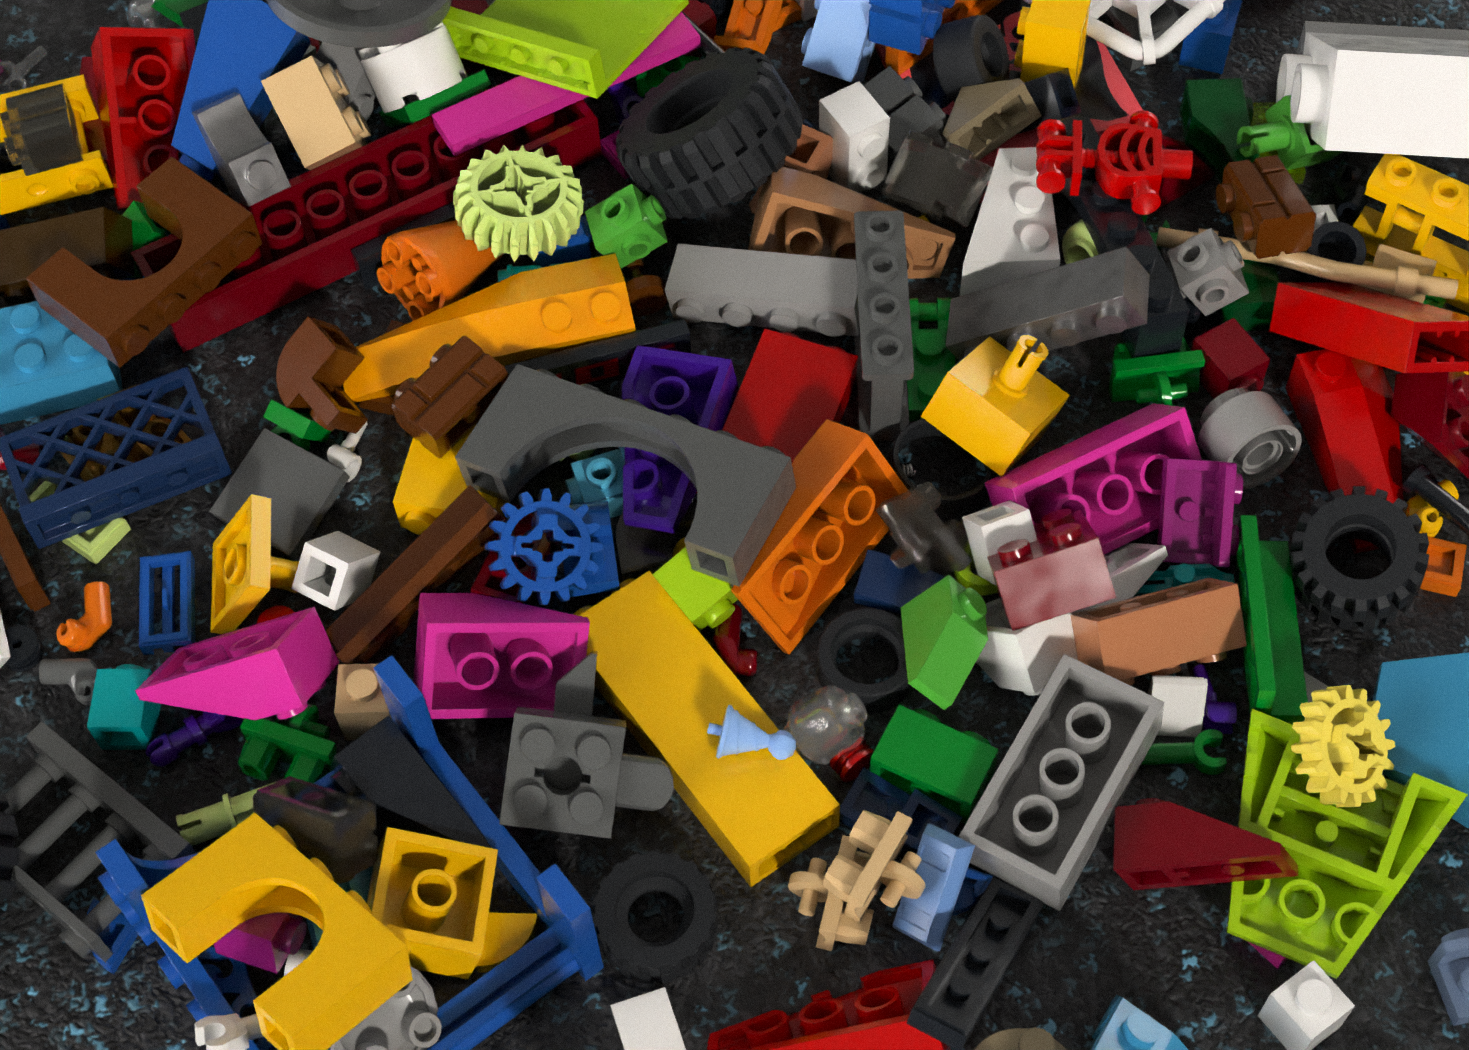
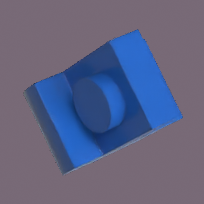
[558,499,620,597]

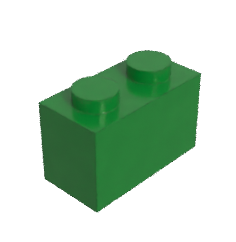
[870,705,999,824]

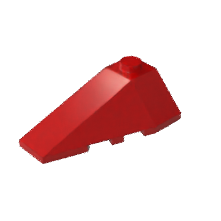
[1285,349,1403,554]
[707,959,951,1050]

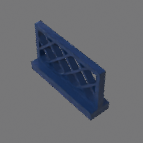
[0,366,232,549]

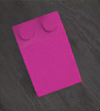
[413,593,590,719]
[135,607,340,720]

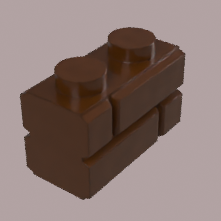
[1216,155,1316,259]
[391,336,508,459]

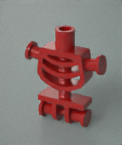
[1036,110,1193,215]

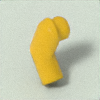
[1406,479,1459,538]

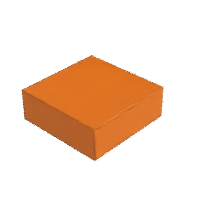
[1420,537,1467,597]

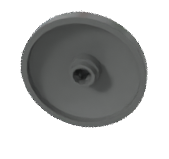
[266,0,452,48]

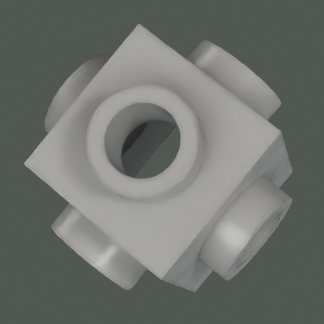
[1167,228,1249,316]

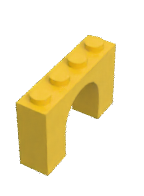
[141,813,413,1050]

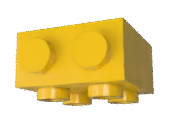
[393,425,510,541]

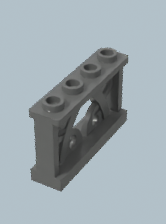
[854,210,914,442]

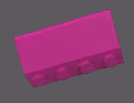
[984,403,1202,555]

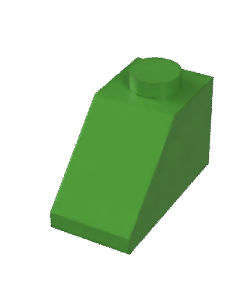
[901,575,988,710]

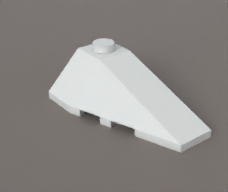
[976,543,1168,696]

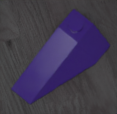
[622,345,739,533]

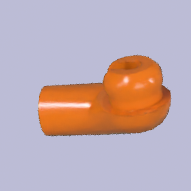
[56,581,112,652]

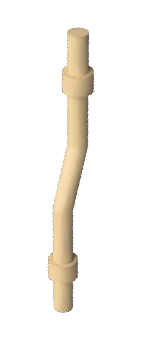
[1156,227,1458,299]

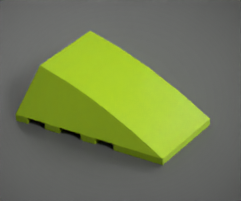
[1226,709,1468,979]

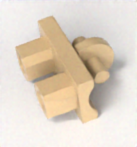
[823,810,926,923]
[788,835,879,952]

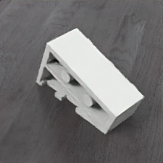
[960,147,1060,296]

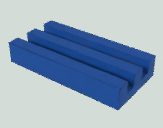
[139,551,196,655]

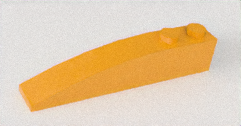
[343,253,636,403]

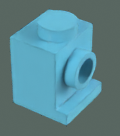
[565,447,625,518]

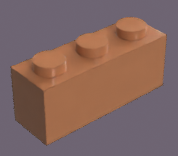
[1070,578,1247,686]

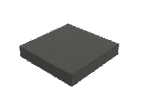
[209,428,350,561]

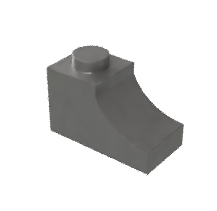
[192,92,291,207]

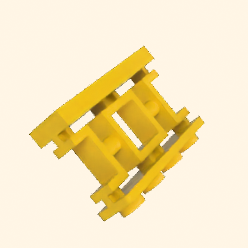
[1353,154,1469,313]

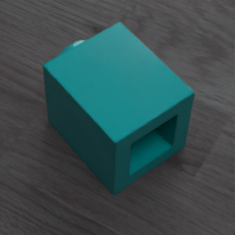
[87,664,161,750]

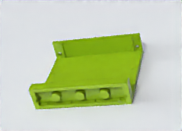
[442,0,689,99]

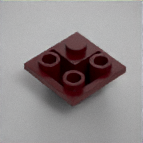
[1391,372,1469,482]

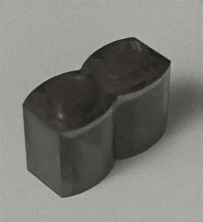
[0,83,84,176]

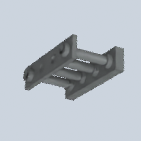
[4,721,196,963]

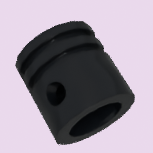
[1295,221,1367,282]

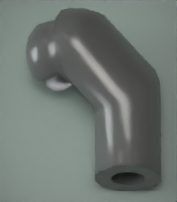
[39,658,99,706]

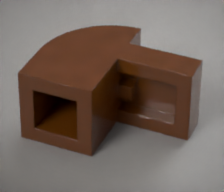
[276,316,368,434]

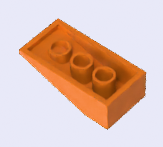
[731,419,914,655]

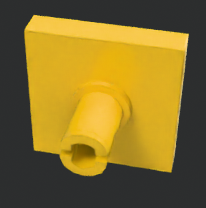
[210,494,299,634]

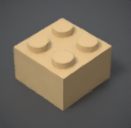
[261,55,371,170]

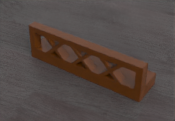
[326,485,506,664]

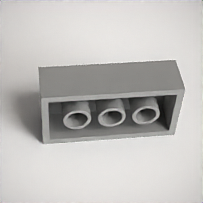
[959,654,1164,911]

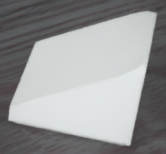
[1147,675,1208,737]

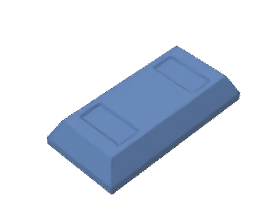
[893,823,975,951]

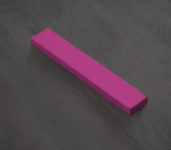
[432,11,701,156]

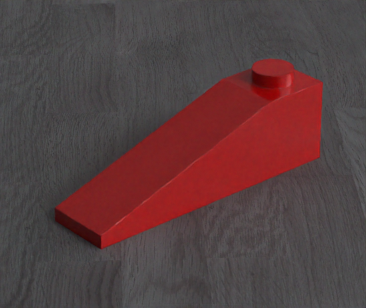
[91,27,196,211]

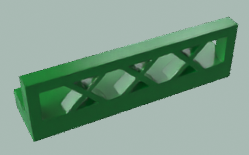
[1233,515,1308,725]

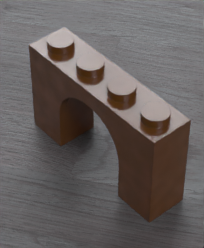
[26,157,263,368]

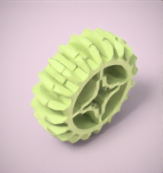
[453,144,584,263]

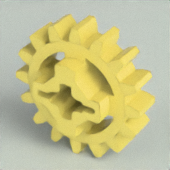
[1291,685,1395,807]

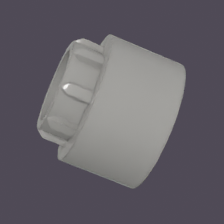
[1198,388,1302,489]

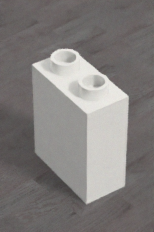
[1276,32,1469,158]

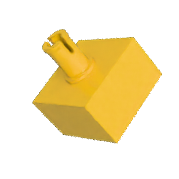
[921,335,1070,477]

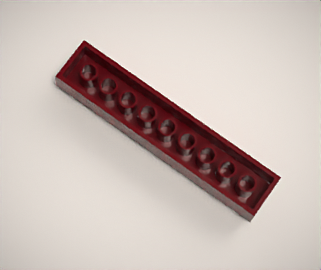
[130,75,602,353]

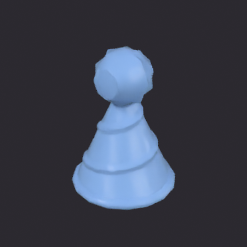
[707,705,796,760]

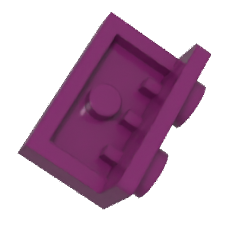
[1157,458,1243,567]

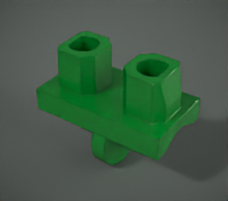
[1108,337,1205,405]
[238,703,337,793]

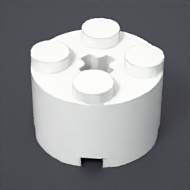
[358,22,468,113]

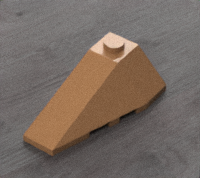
[748,167,956,279]

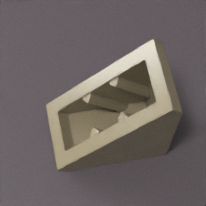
[942,78,1041,170]

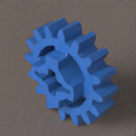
[485,488,604,605]

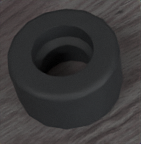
[933,15,1009,102]

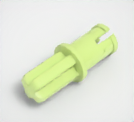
[176,782,288,847]

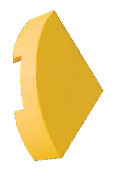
[476,912,539,973]

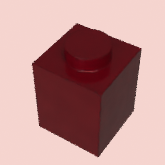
[1191,318,1270,399]

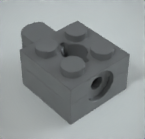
[499,706,674,839]

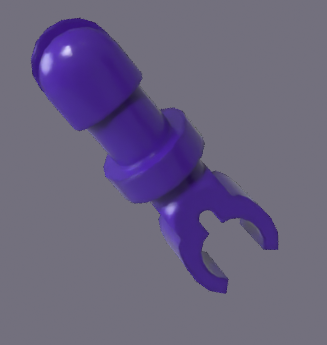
[146,711,244,767]

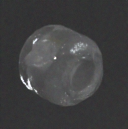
[784,684,867,765]

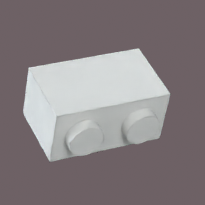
[819,81,890,193]

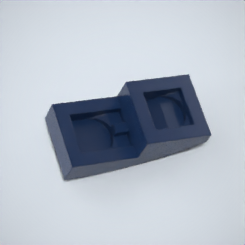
[854,549,944,615]
[839,767,963,854]

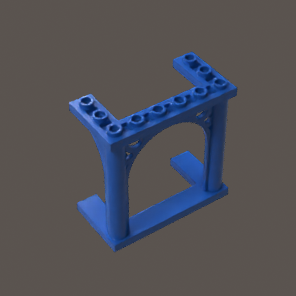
[95,655,604,1050]

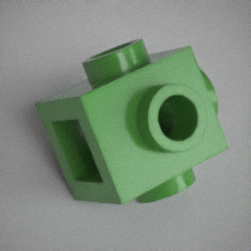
[585,184,668,269]

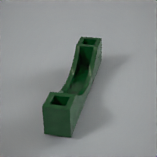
[1180,78,1284,331]

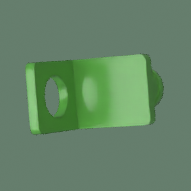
[1237,95,1343,170]

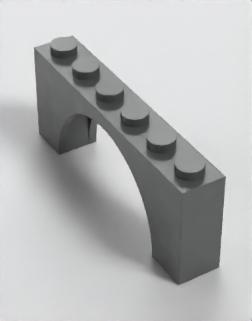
[455,364,796,587]

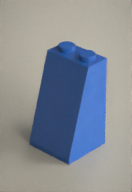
[171,0,311,183]

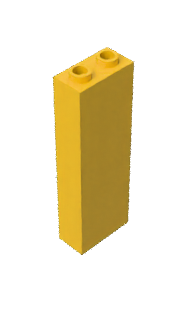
[573,570,840,887]

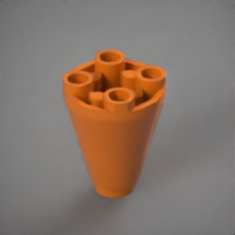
[377,220,504,321]

